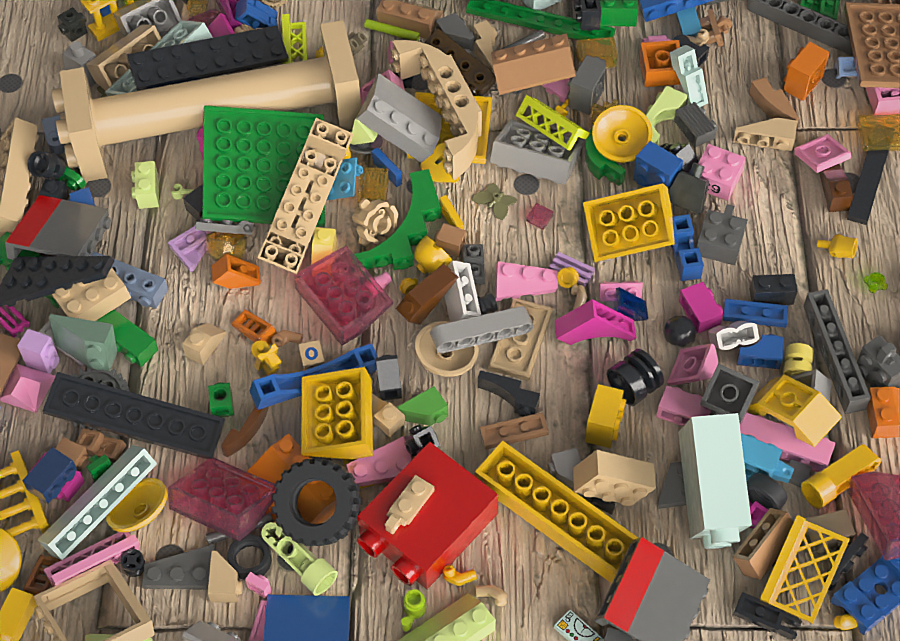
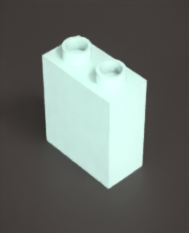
[678,413,752,549]

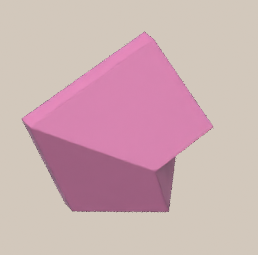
[667,343,718,386]
[0,364,55,413]

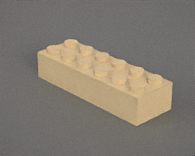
[0,117,39,237]

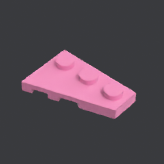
[495,261,558,301]
[346,437,412,486]

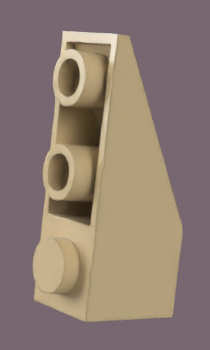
[733,118,797,151]

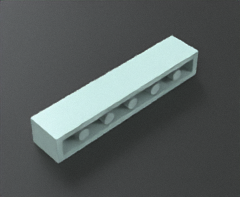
[38,445,157,560]

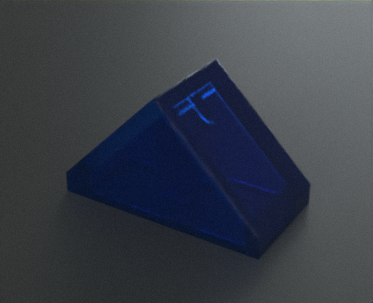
[614,287,648,321]

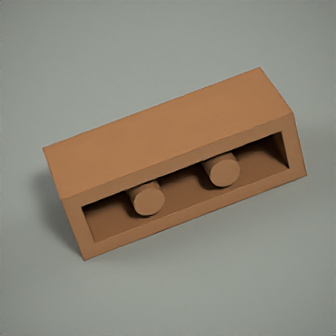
[732,508,794,580]

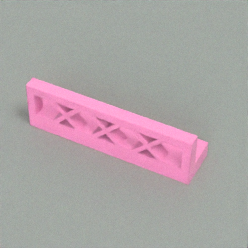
[44,532,139,587]

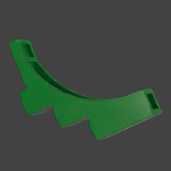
[349,169,441,273]

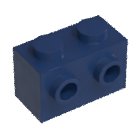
[22,447,77,504]

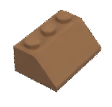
[376,0,443,39]

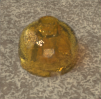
[206,232,247,261]

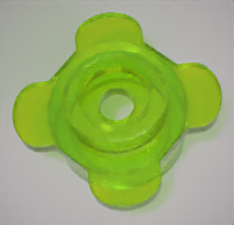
[863,272,888,293]

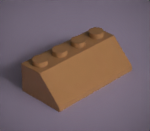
[491,34,576,95]

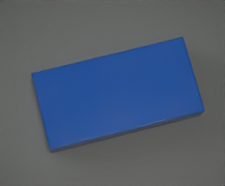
[372,148,402,187]

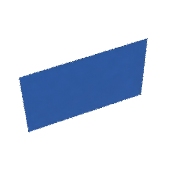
[263,595,350,641]

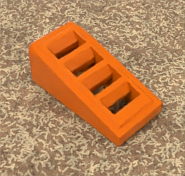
[231,309,277,345]

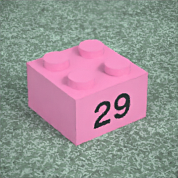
[698,144,746,201]

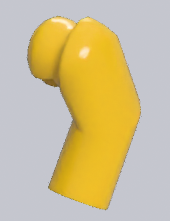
[443,565,477,586]

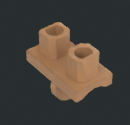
[699,8,732,47]

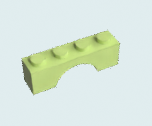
[646,86,687,146]

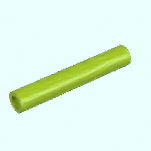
[364,19,420,41]

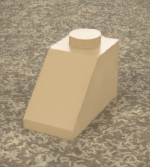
[182,323,227,365]
[208,551,243,603]

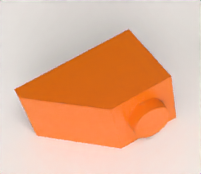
[211,254,261,289]

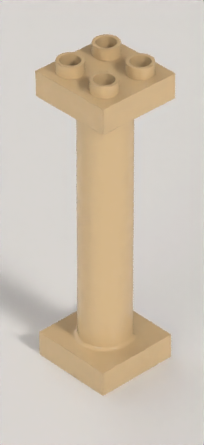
[52,20,361,182]

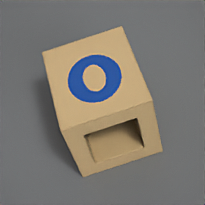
[299,340,324,370]

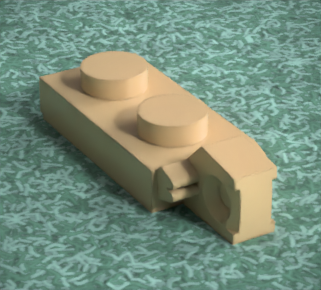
[385,475,435,534]

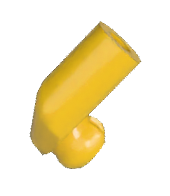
[833,614,858,630]

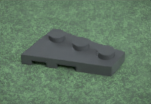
[142,544,216,590]

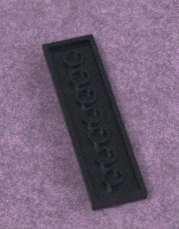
[127,25,289,91]
[42,372,225,461]

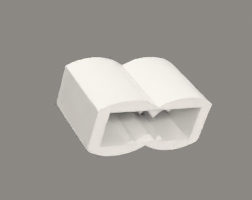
[708,321,759,350]

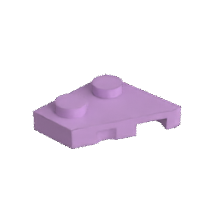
[168,226,214,272]

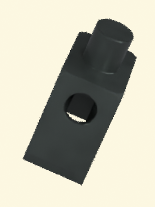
[668,163,709,214]

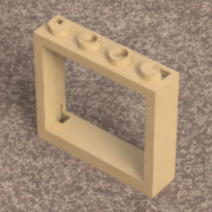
[34,559,155,641]

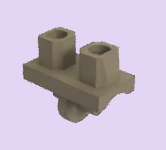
[348,31,367,56]

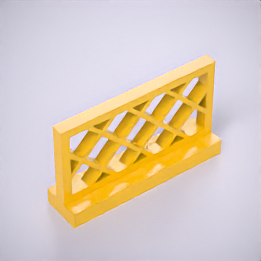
[760,515,849,624]

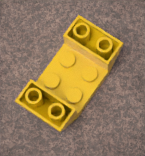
[747,374,841,447]

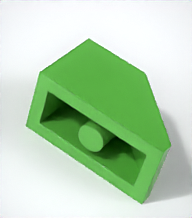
[397,386,448,426]

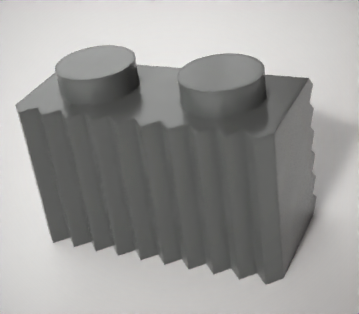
[674,102,717,148]

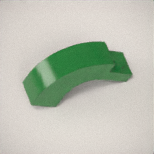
[585,125,626,186]

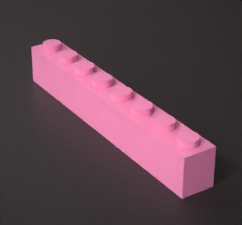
[656,386,835,472]

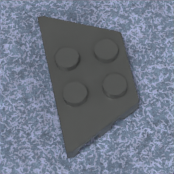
[658,461,686,509]

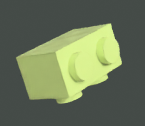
[131,161,159,209]

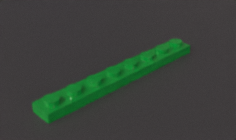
[466,0,616,47]

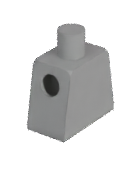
[62,41,96,87]

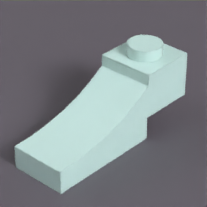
[670,45,708,107]

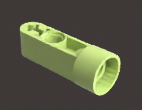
[262,522,338,596]

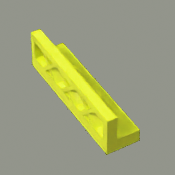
[282,14,307,64]
[516,95,590,151]

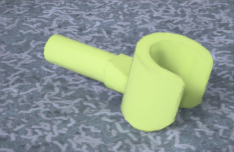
[171,184,195,199]

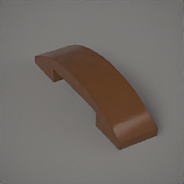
[221,406,269,457]

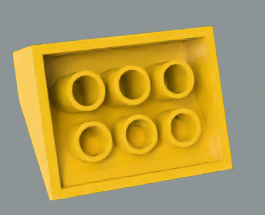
[583,184,675,262]
[301,367,373,459]

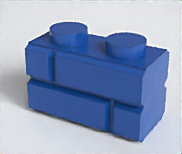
[235,0,278,29]

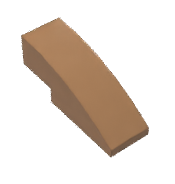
[749,77,799,128]

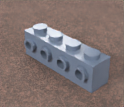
[90,251,168,309]

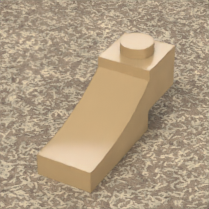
[473,20,497,74]
[372,394,405,437]

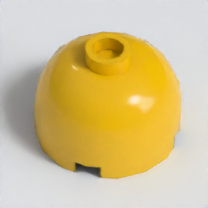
[414,236,453,275]

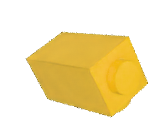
[0,588,37,641]

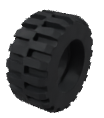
[271,458,362,546]

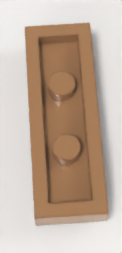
[480,412,549,450]

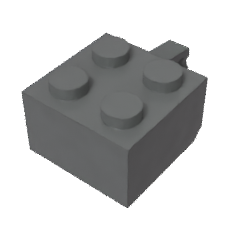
[567,55,606,115]
[697,204,748,265]
[857,336,900,388]
[700,364,760,424]

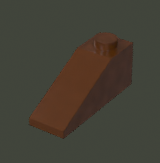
[819,164,853,212]
[395,263,459,325]

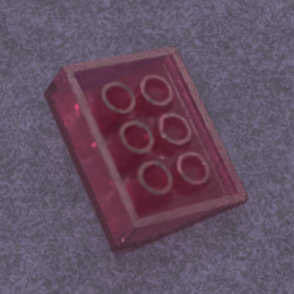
[294,245,393,346]
[168,457,277,541]
[849,472,900,561]

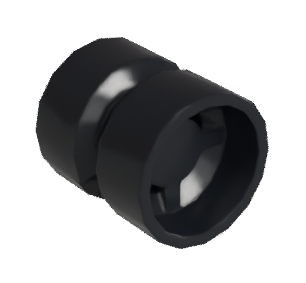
[27,151,66,179]

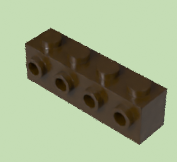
[424,28,496,96]

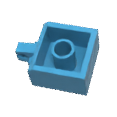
[741,433,794,483]

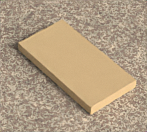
[488,298,553,381]

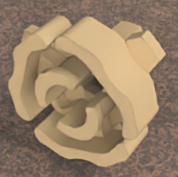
[352,198,398,246]

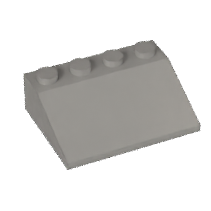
[356,73,443,162]
[490,119,585,184]

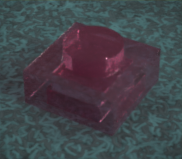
[526,203,554,230]

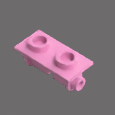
[599,280,642,302]

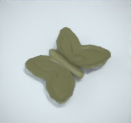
[472,183,517,220]

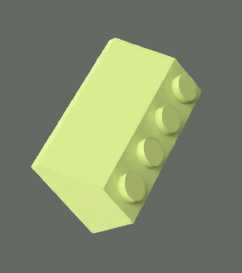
[398,593,496,641]

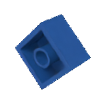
[633,141,684,191]

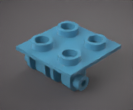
[326,157,363,201]

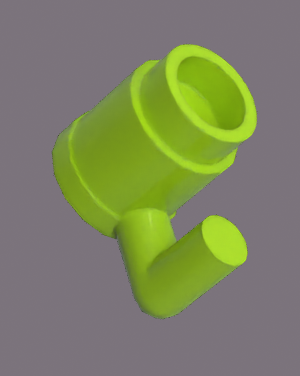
[401,589,426,632]

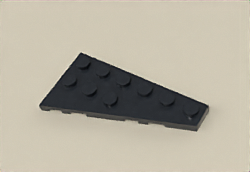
[0,256,115,307]

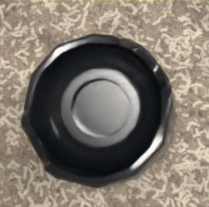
[663,316,697,347]

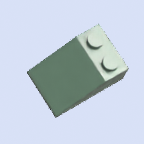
[49,314,118,371]

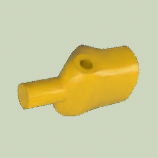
[817,234,858,258]

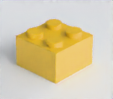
[585,384,626,448]

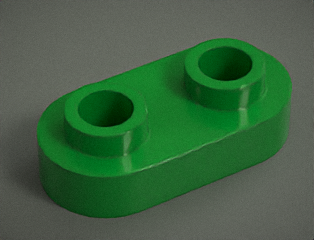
[55,167,86,191]

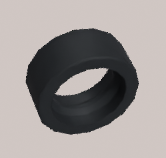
[747,473,788,510]
[227,534,272,580]

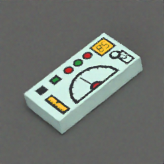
[554,610,604,641]

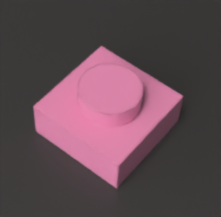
[245,572,272,599]

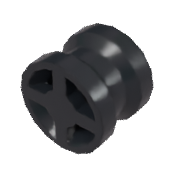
[477,292,498,315]
[120,549,146,577]

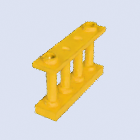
[80,0,138,42]
[0,450,50,537]

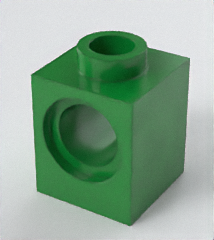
[208,382,234,417]

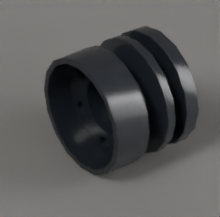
[606,348,664,406]

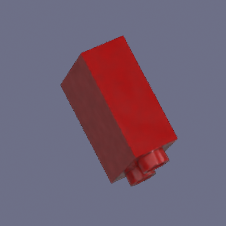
[357,442,498,590]

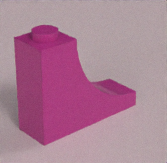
[555,299,636,345]

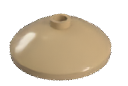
[415,321,479,377]

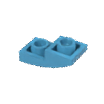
[676,7,701,36]

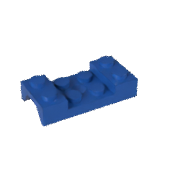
[830,541,900,636]

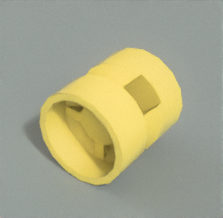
[783,343,814,377]

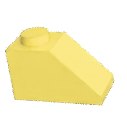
[311,227,337,277]

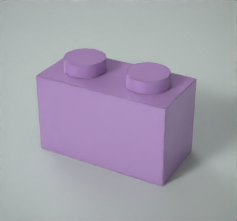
[17,329,59,374]

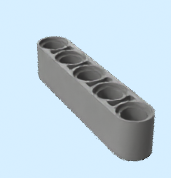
[430,307,534,353]

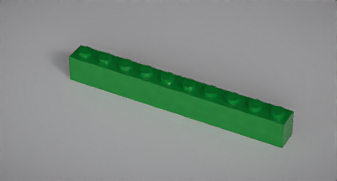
[0,232,158,367]

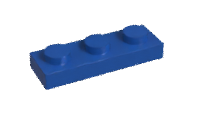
[723,299,788,328]

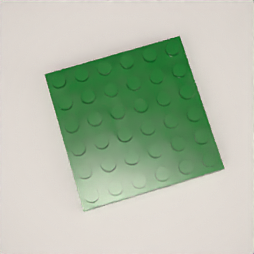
[202,106,325,227]

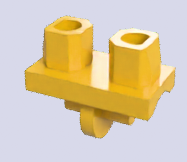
[251,341,282,376]

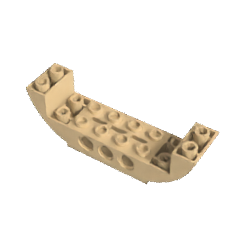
[391,40,482,180]
[257,118,353,274]

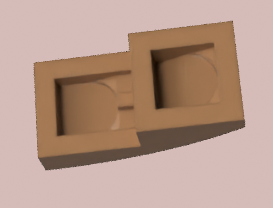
[76,428,126,463]

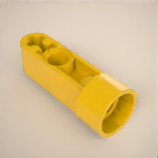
[801,444,881,509]

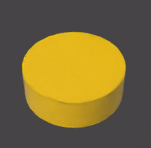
[557,266,579,288]

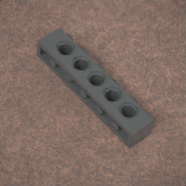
[803,289,871,414]

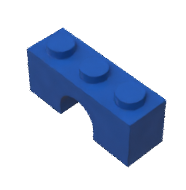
[671,214,704,281]

